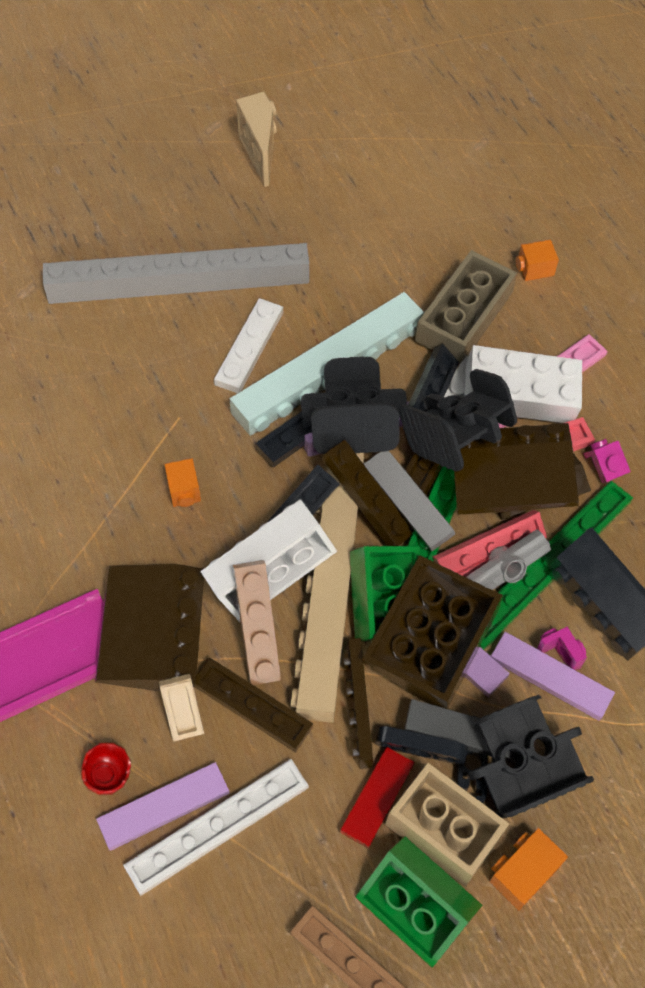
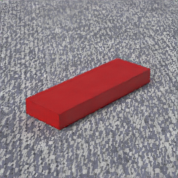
[340,747,415,849]

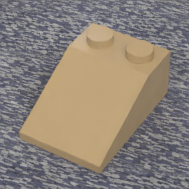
[236,92,277,187]

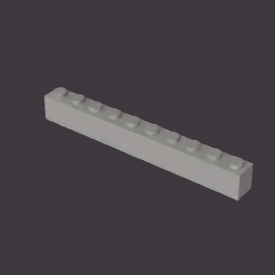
[43,243,309,304]

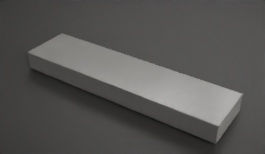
[364,451,455,552]

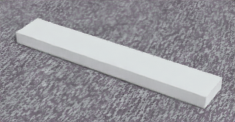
[123,759,309,896]

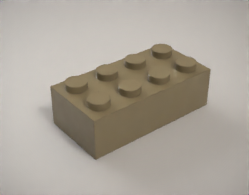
[415,250,517,364]

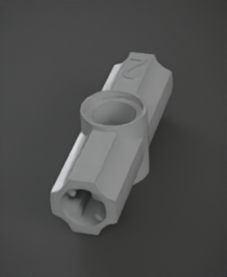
[466,529,551,590]

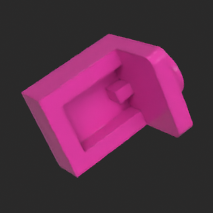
[583,439,631,483]
[537,627,587,671]

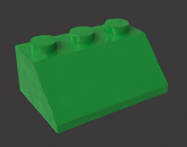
[350,546,420,642]
[356,836,483,968]

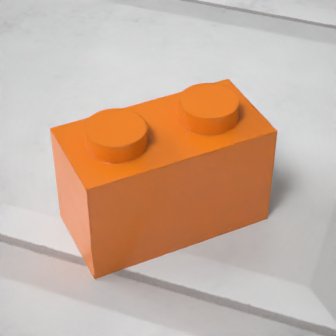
[490,828,568,911]

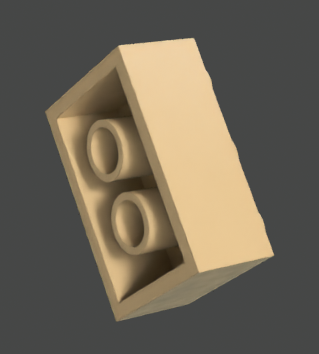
[385,763,509,887]

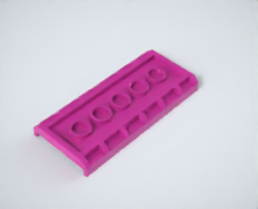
[0,589,104,722]

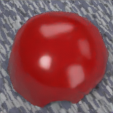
[81,742,131,796]

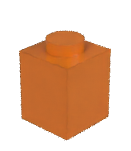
[516,240,559,281]
[164,458,201,507]

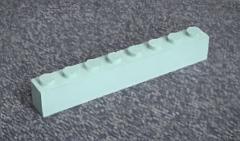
[229,292,424,436]

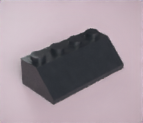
[549,527,645,661]

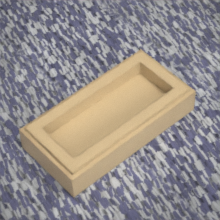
[159,674,204,742]

